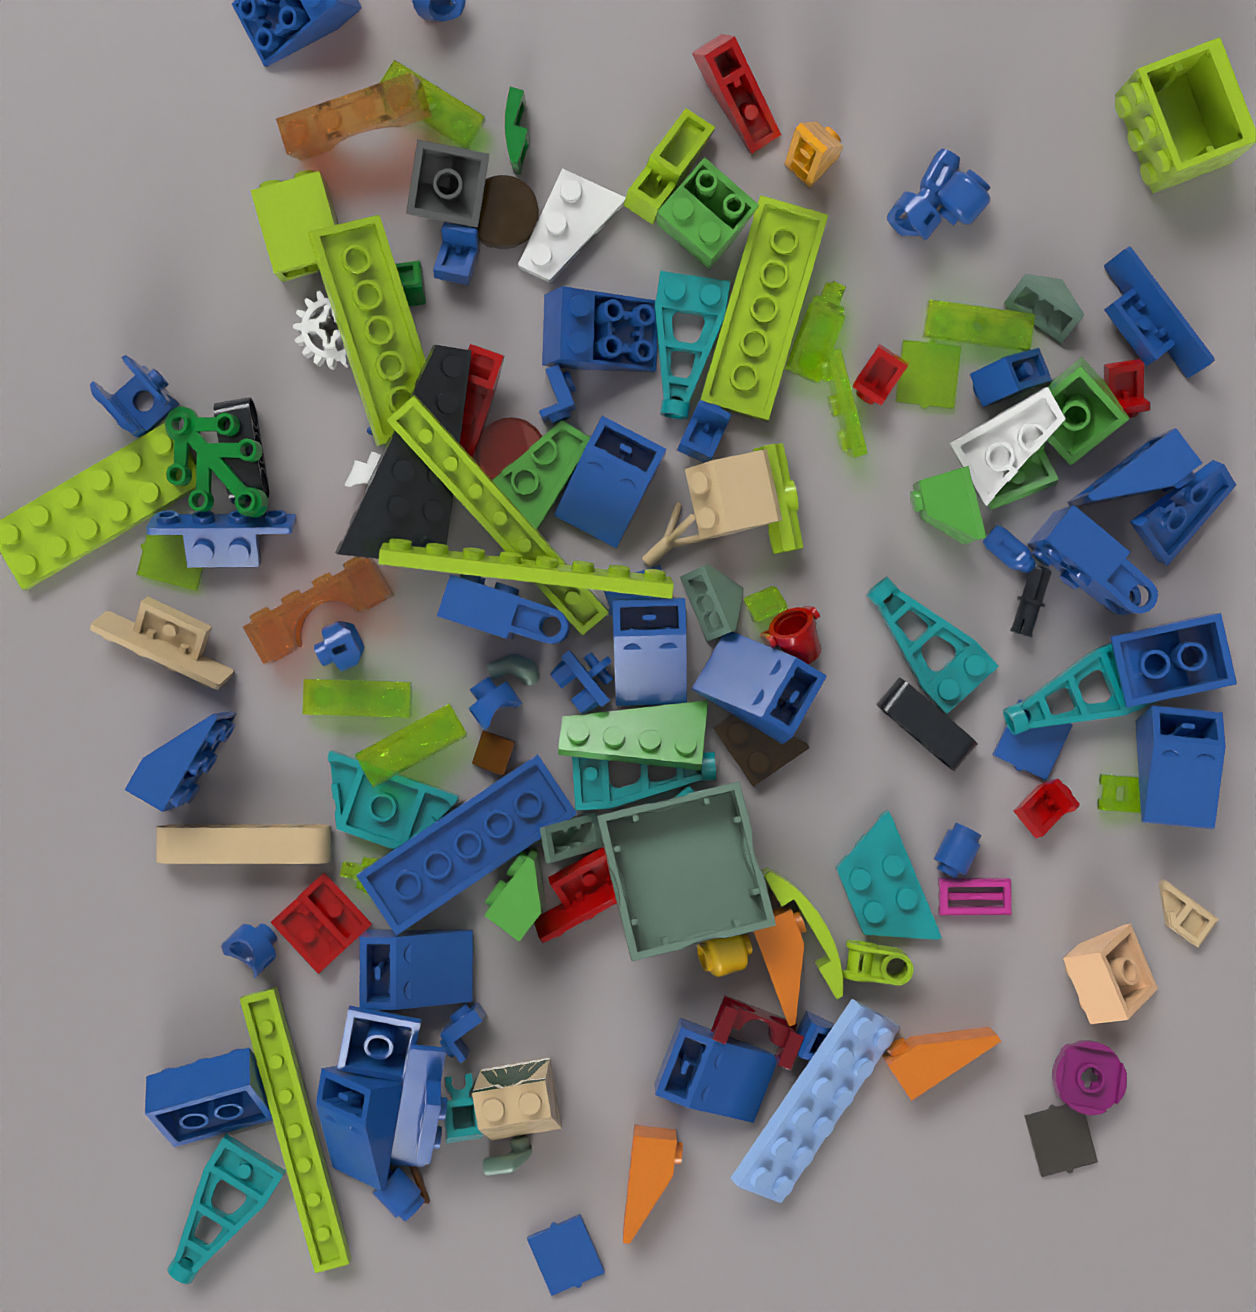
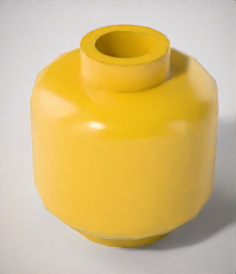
[697,934,752,977]

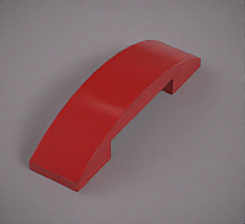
[460,344,505,458]

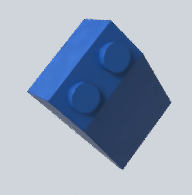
[1067,428,1203,507]
[1110,613,1237,707]

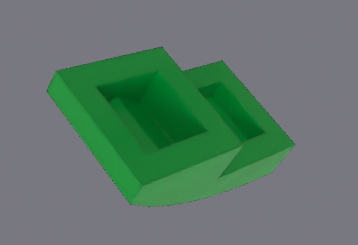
[505,86,530,174]

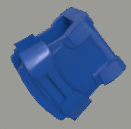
[90,355,179,438]

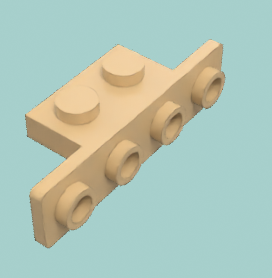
[90,596,234,690]

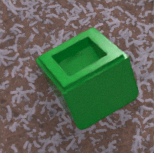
[396,260,426,307]

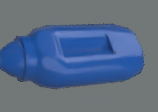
[920,149,960,196]
[982,525,1036,573]

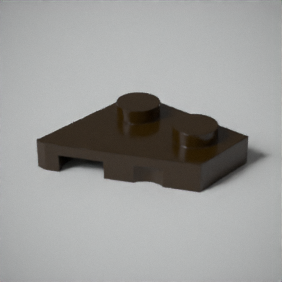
[713,714,810,786]

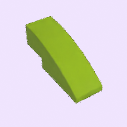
[623,108,716,225]

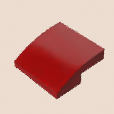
[270,872,372,974]

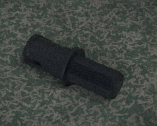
[1010,565,1052,637]

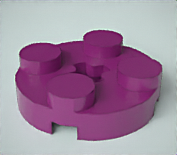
[1052,1040,1127,1115]

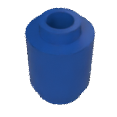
[933,823,982,879]
[372,1166,425,1221]

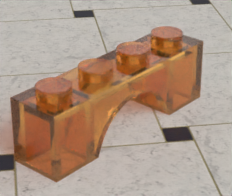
[276,73,432,161]
[243,557,394,664]

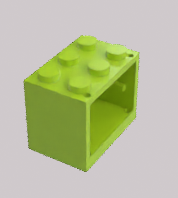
[1114,37,1256,194]

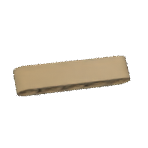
[156,824,331,864]

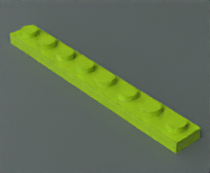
[386,394,609,636]
[378,539,674,599]
[239,986,352,1273]

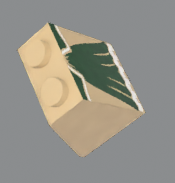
[472,1057,562,1141]

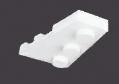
[518,168,626,283]
[949,387,1066,506]

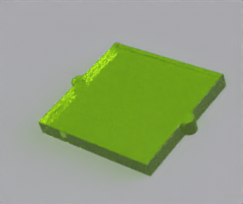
[895,340,961,409]
[136,534,204,591]

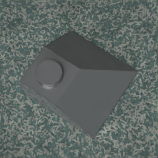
[406,139,490,228]

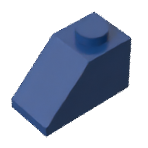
[970,348,1052,407]

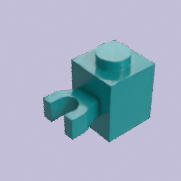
[444,1073,483,1144]

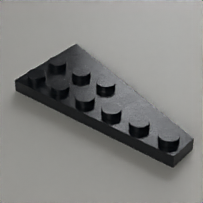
[335,345,472,559]

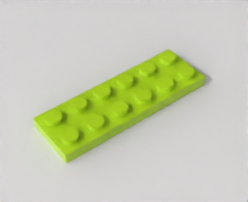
[701,195,828,423]
[308,214,426,446]
[0,423,197,590]

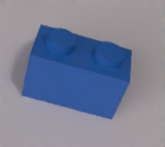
[337,1005,422,1083]

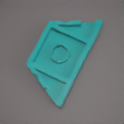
[327,750,460,849]
[835,810,942,940]

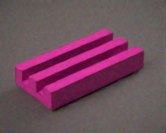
[938,878,1012,915]

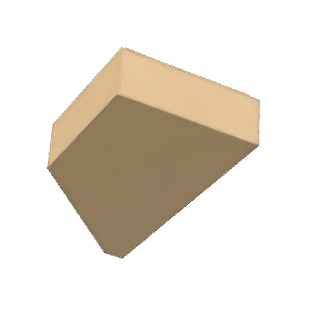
[1159,879,1219,947]

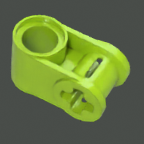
[842,939,914,986]

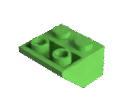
[656,158,759,270]
[484,848,546,942]

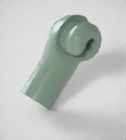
[486,654,540,686]
[483,1135,532,1176]

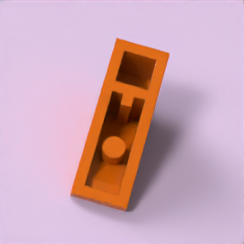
[753,905,807,1026]
[882,1027,1001,1101]
[623,1125,683,1244]

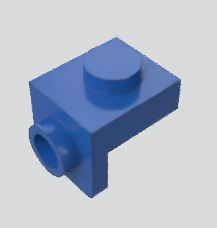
[433,222,480,285]
[539,364,576,424]
[677,400,732,463]
[440,1002,486,1063]

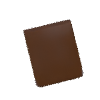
[472,730,517,776]

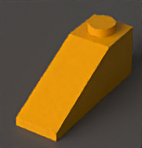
[784,121,843,188]

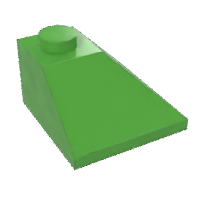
[1047,357,1129,466]
[910,466,987,545]

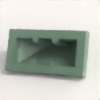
[1003,274,1084,343]
[680,564,744,642]
[540,813,603,863]

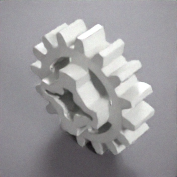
[293,291,349,370]

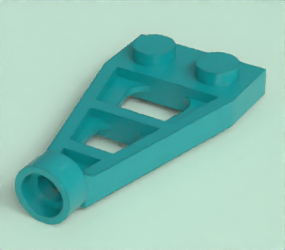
[655,271,730,420]
[866,576,999,714]
[1003,643,1156,735]
[572,751,716,810]
[167,1133,286,1284]

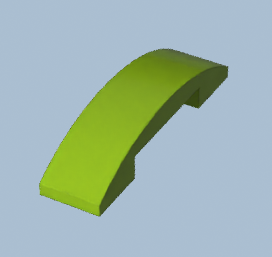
[761,867,843,999]

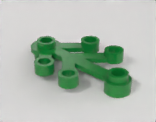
[165,406,268,517]

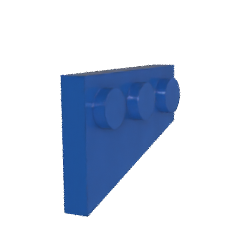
[1130,460,1236,566]

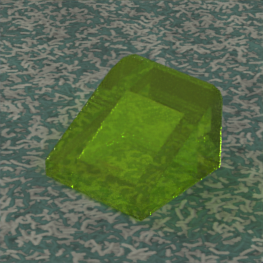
[744,586,788,622]

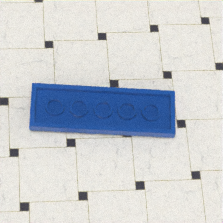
[356,754,577,936]

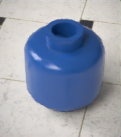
[937,169,991,226]

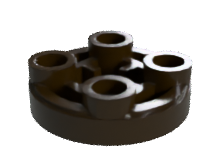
[472,175,539,249]

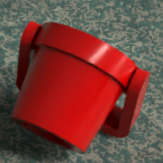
[759,606,822,664]

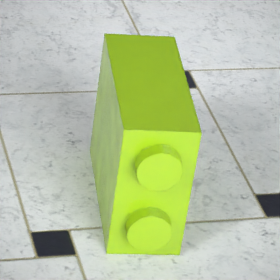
[250,170,338,282]

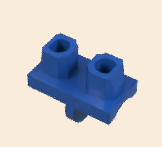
[550,650,613,714]

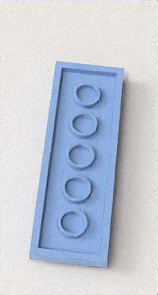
[730,999,901,1203]

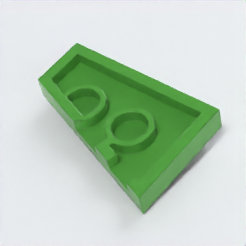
[492,420,591,531]

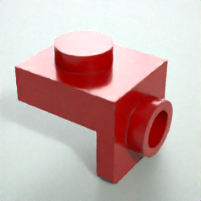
[852,344,909,406]
[1104,359,1151,418]
[1013,778,1080,839]

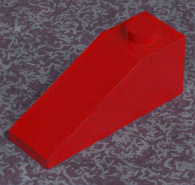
[692,34,782,154]

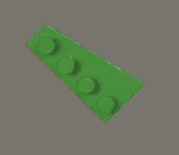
[558,700,708,770]

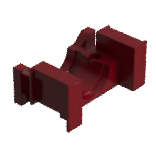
[711,995,804,1070]

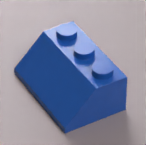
[145,1047,273,1147]

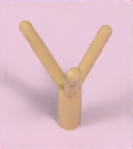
[642,502,717,568]

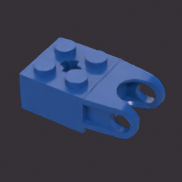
[1027,505,1158,615]
[437,574,570,644]

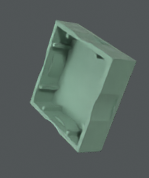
[597,781,776,961]

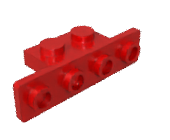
[534,847,617,943]

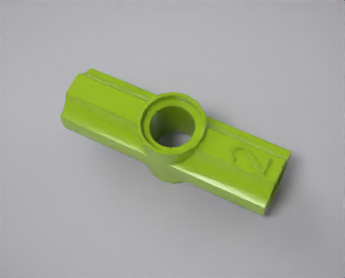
[752,443,804,555]

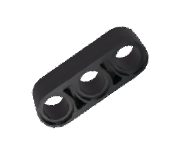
[213,397,270,504]
[876,677,978,771]

